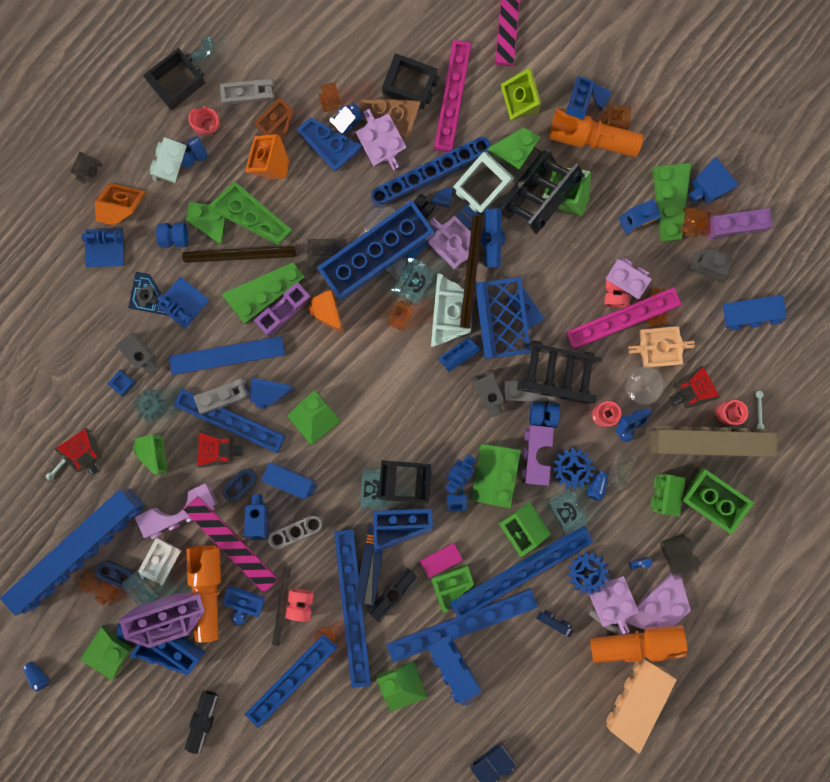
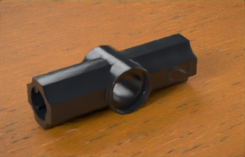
[367,567,419,622]
[184,690,219,754]

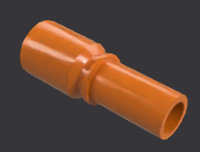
[549,107,643,158]
[186,545,221,643]
[590,625,688,663]

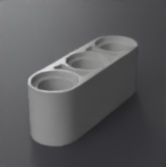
[268,515,323,549]

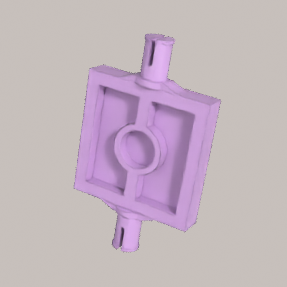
[356,109,407,171]
[428,216,481,270]
[587,576,639,635]

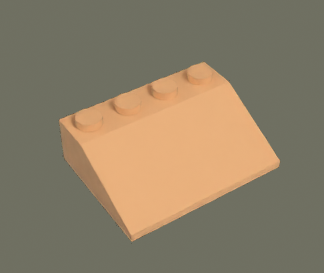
[606,658,677,753]

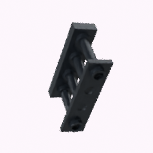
[497,149,584,235]
[517,340,602,404]

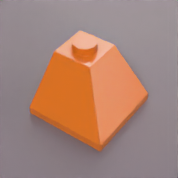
[245,134,289,180]
[95,183,146,225]
[309,290,344,333]

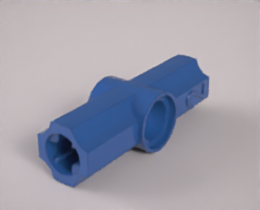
[480,209,506,267]

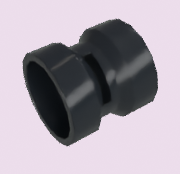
[413,193,436,219]

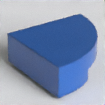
[592,84,612,110]
[431,188,454,208]
[628,557,653,570]

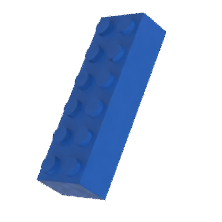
[317,200,435,302]

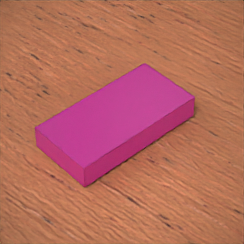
[420,542,463,578]

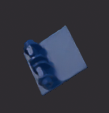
[81,229,124,267]
[156,277,209,329]

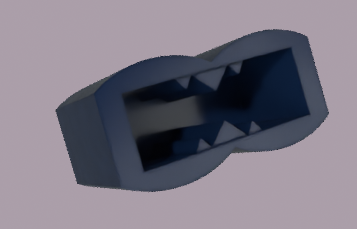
[470,741,516,782]

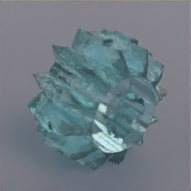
[133,389,167,422]

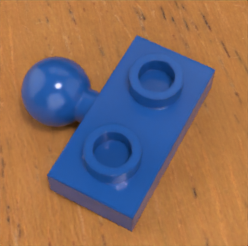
[615,407,653,442]
[222,585,266,626]

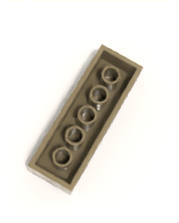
[649,426,777,457]

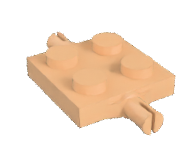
[628,326,695,368]

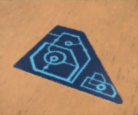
[128,272,168,316]

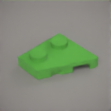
[488,128,540,171]
[186,202,226,244]
[431,565,474,614]

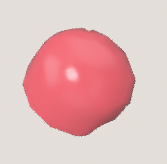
[188,106,220,135]

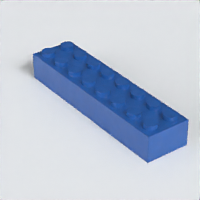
[0,489,145,616]

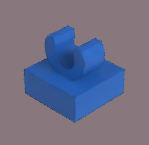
[447,490,467,511]

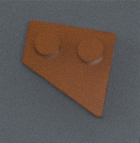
[253,97,294,144]

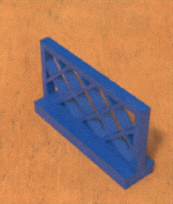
[475,277,531,360]

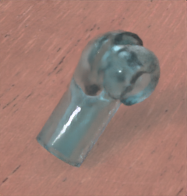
[191,36,214,62]

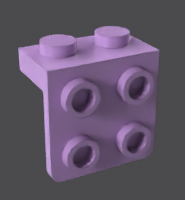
[605,257,652,299]

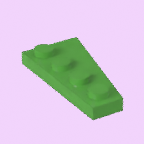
[652,163,691,243]
[209,181,292,245]
[222,263,305,325]

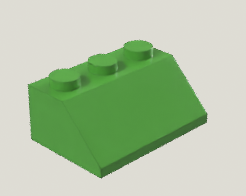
[471,444,521,508]
[682,467,754,535]

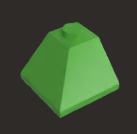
[542,167,591,216]
[287,391,341,445]
[133,435,168,475]
[80,626,134,681]
[377,660,427,712]

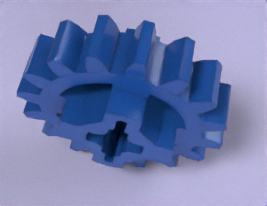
[552,448,595,490]
[445,454,476,494]
[567,552,611,595]

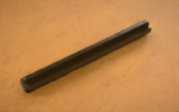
[460,215,483,329]
[182,246,296,263]

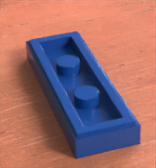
[565,76,595,119]

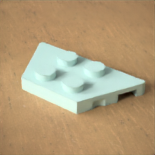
[431,273,473,347]

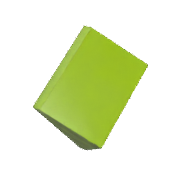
[500,68,541,120]

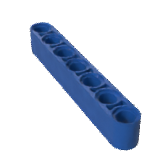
[371,137,491,208]

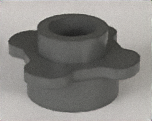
[135,285,157,307]

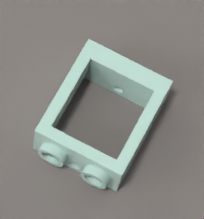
[453,152,514,213]

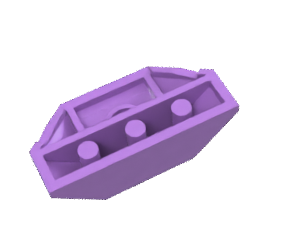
[119,593,204,648]

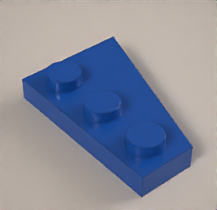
[297,117,363,173]

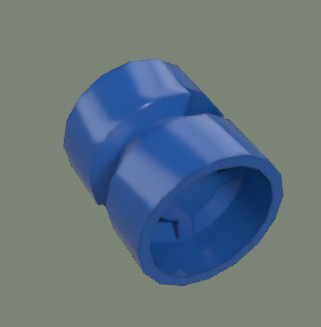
[181,135,209,169]
[156,222,189,248]
[529,401,560,428]

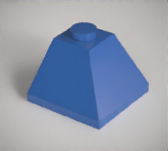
[250,378,295,409]

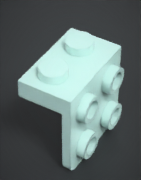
[150,137,187,183]

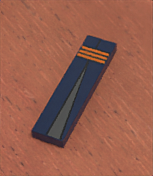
[354,525,384,606]

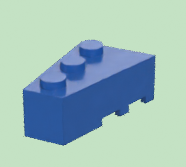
[723,295,787,331]
[373,509,433,554]
[130,636,206,675]
[428,636,484,706]

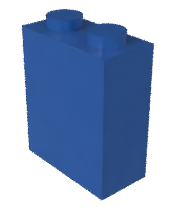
[261,462,317,500]

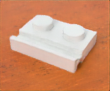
[137,538,182,586]

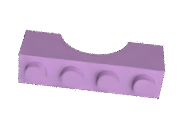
[135,483,219,539]

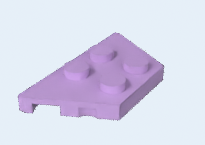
[625,569,691,630]

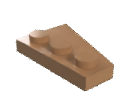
[359,98,421,138]

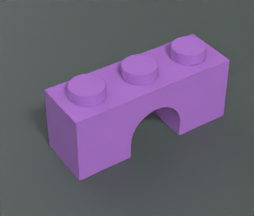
[707,208,773,240]
[254,282,311,337]
[521,425,554,486]

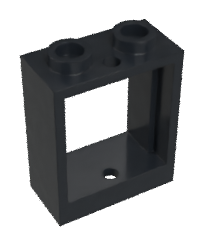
[143,47,206,110]
[382,53,440,110]
[378,460,432,503]

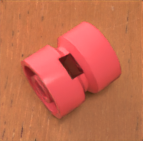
[604,279,630,308]
[715,400,748,426]
[591,401,621,427]
[285,589,314,621]

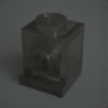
[70,152,103,184]

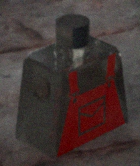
[669,365,720,409]
[55,428,103,477]
[198,431,244,468]

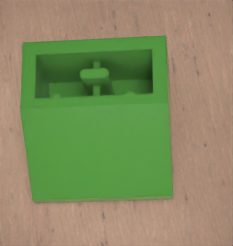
[650,474,686,517]
[497,501,551,557]

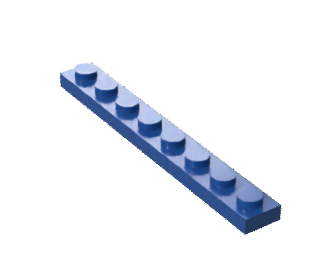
[450,525,593,620]
[334,529,371,688]
[386,588,538,663]

